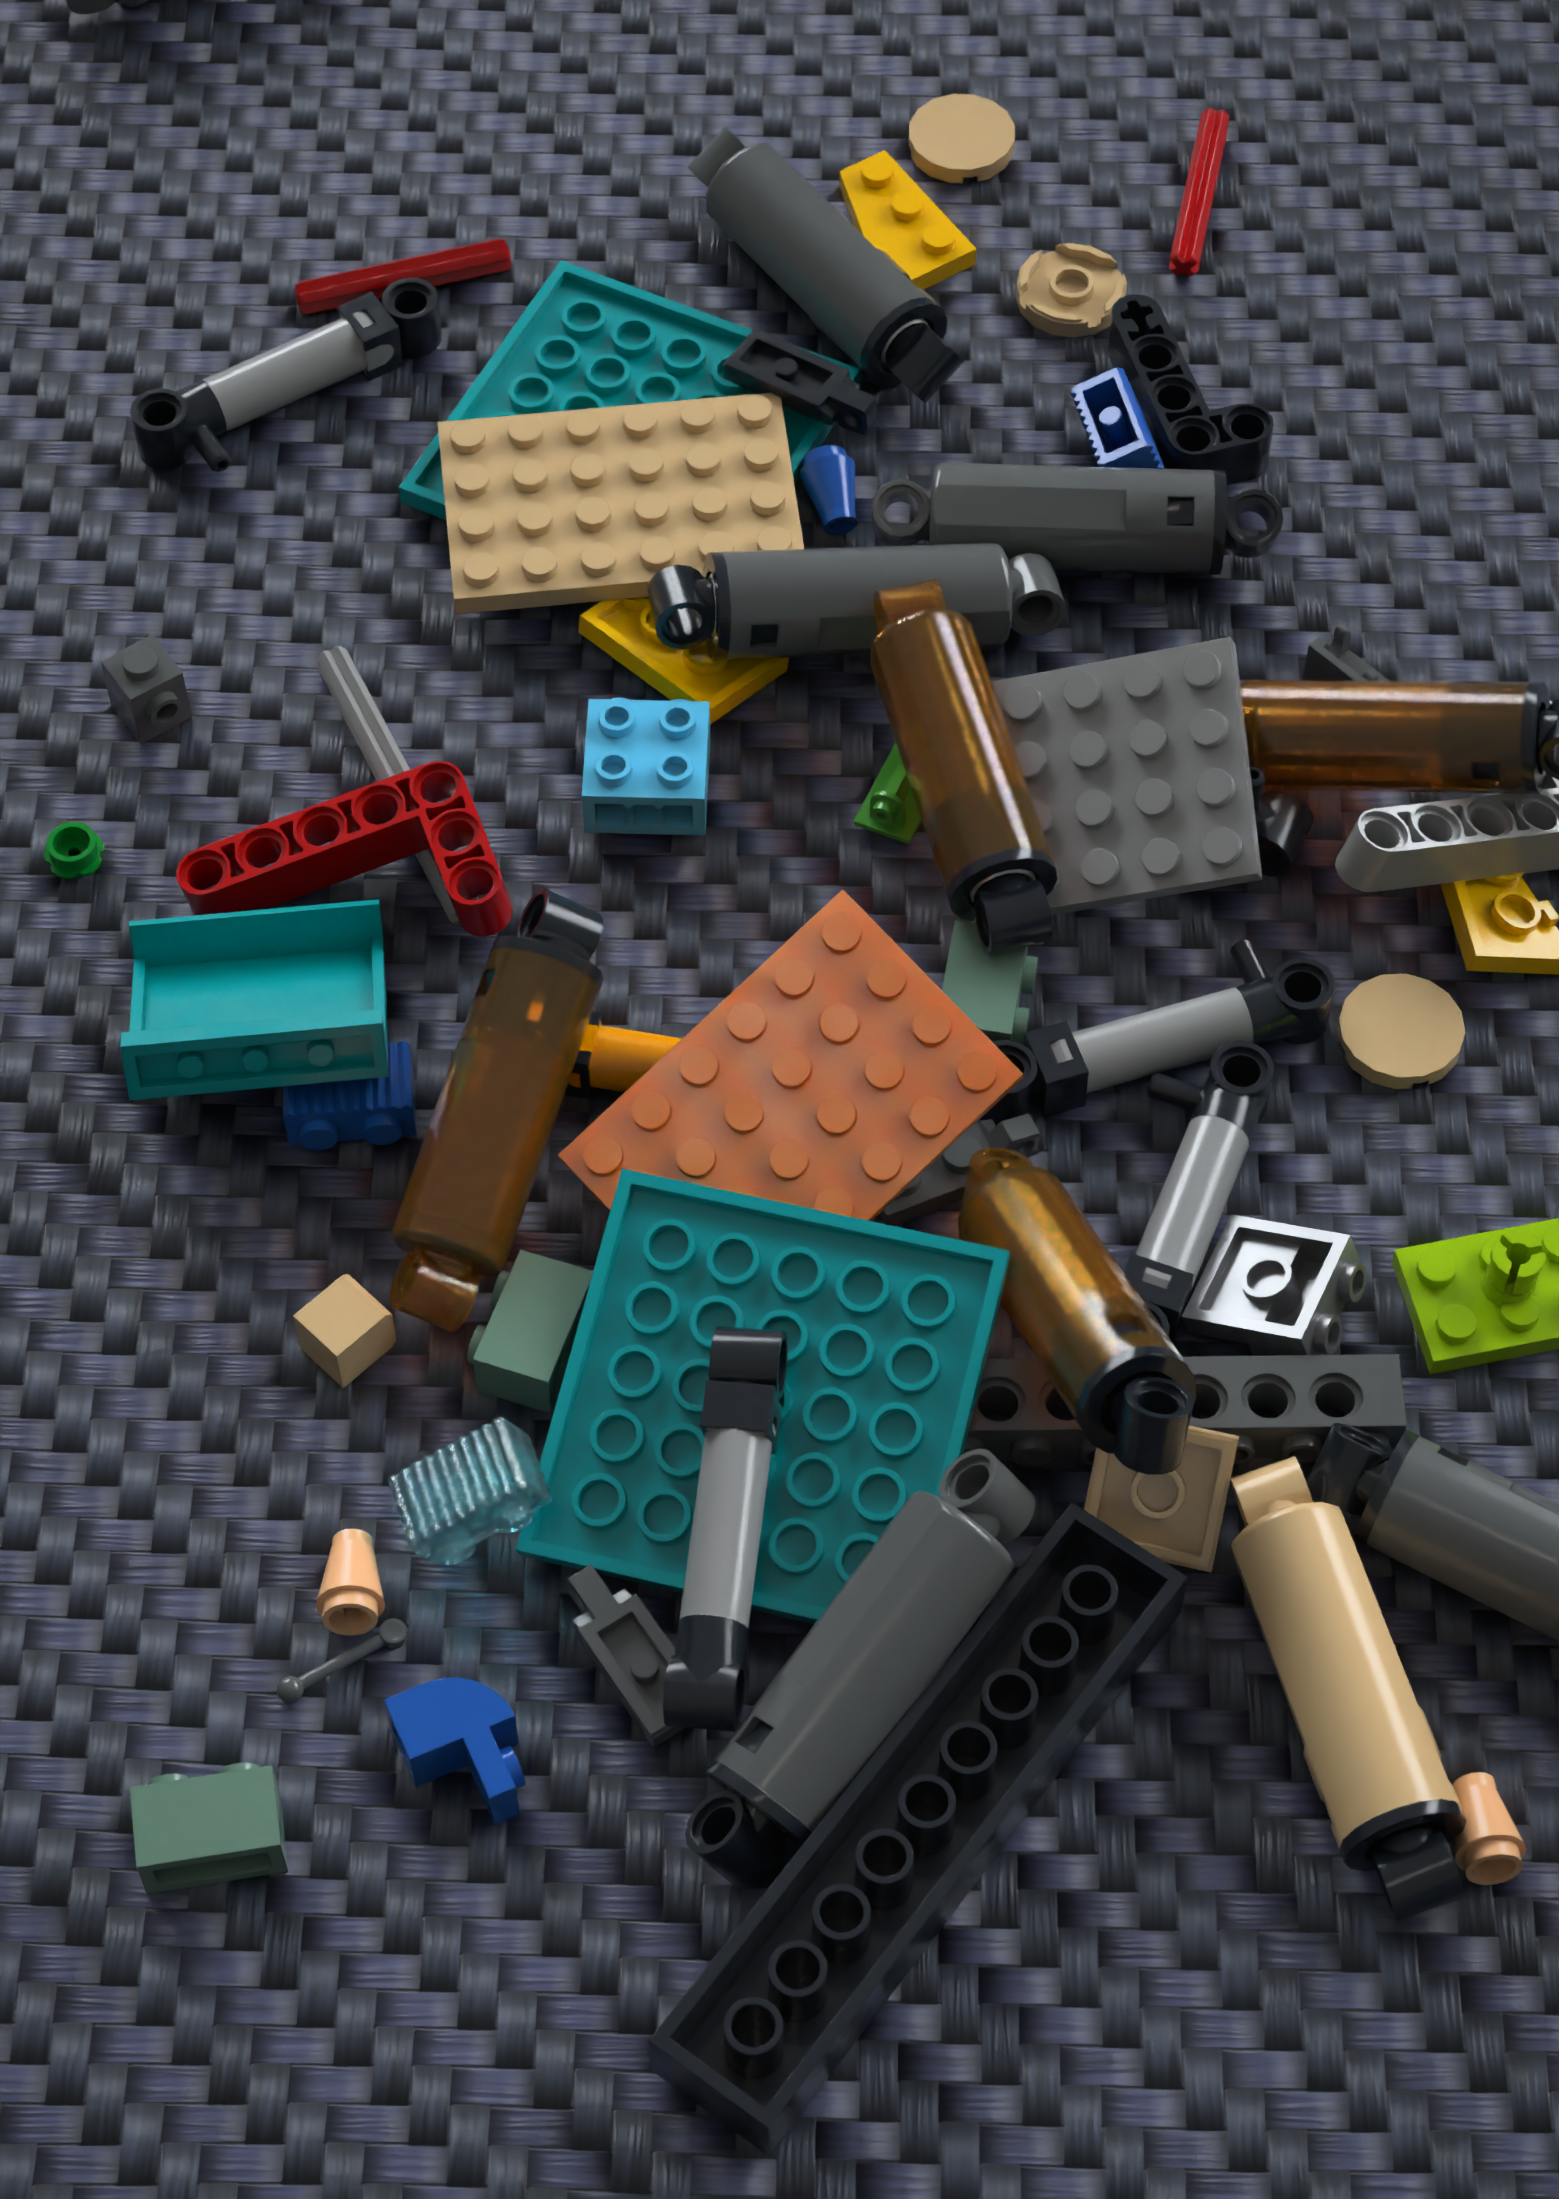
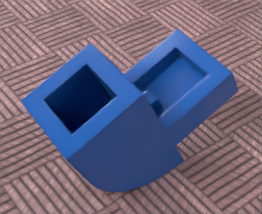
[384,1678,526,1825]

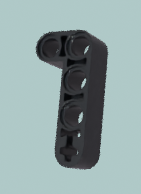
[1108,294,1274,485]

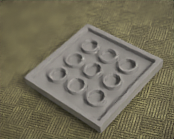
[992,637,1263,915]

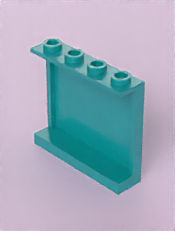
[120,899,389,1100]

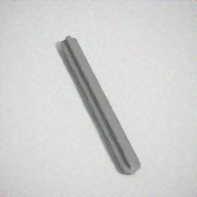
[317,646,479,925]

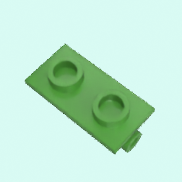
[853,720,941,844]

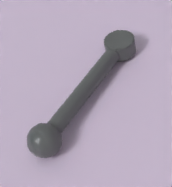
[276,1618,407,1703]

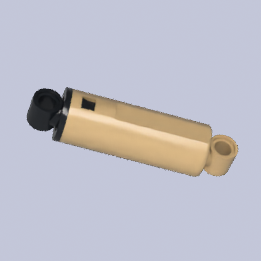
[1230,1456,1467,1922]

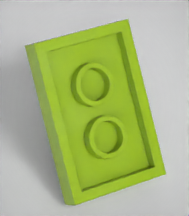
[1391,1218,1559,1374]

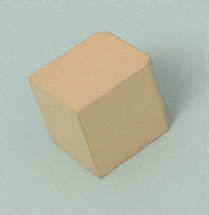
[293,1274,397,1388]

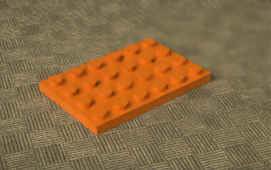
[558,889,1023,1221]

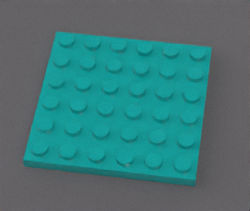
[399,260,860,598]
[515,1169,1011,1624]

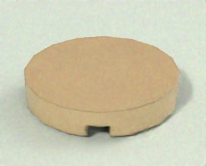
[909,94,1015,183]
[1016,243,1127,338]
[1337,973,1465,1089]

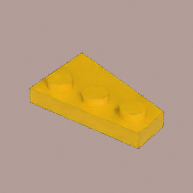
[839,150,977,290]
[578,597,789,725]
[1441,872,1559,975]

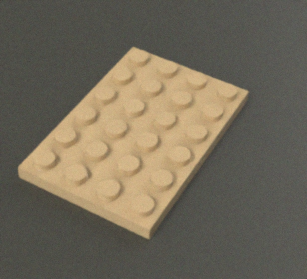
[437,393,804,614]

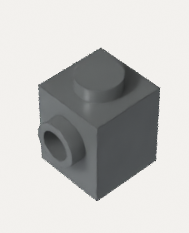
[101,634,192,744]

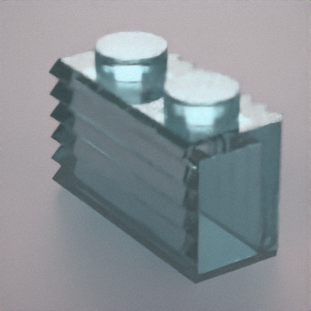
[388,1417,553,1565]

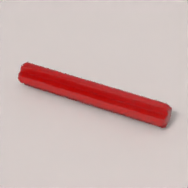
[1169,108,1230,277]
[295,238,511,315]

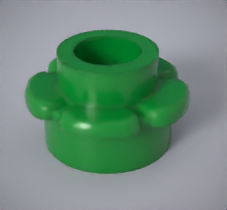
[44,822,105,879]

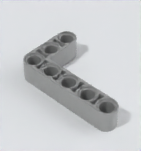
[1335,700,1559,892]

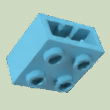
[582,698,711,835]

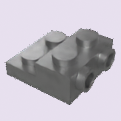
[1182,1214,1367,1356]

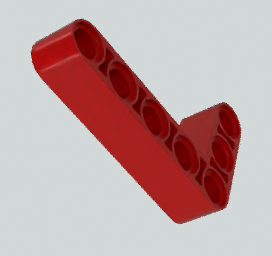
[176,761,513,937]

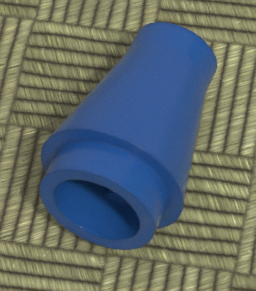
[799,445,858,535]

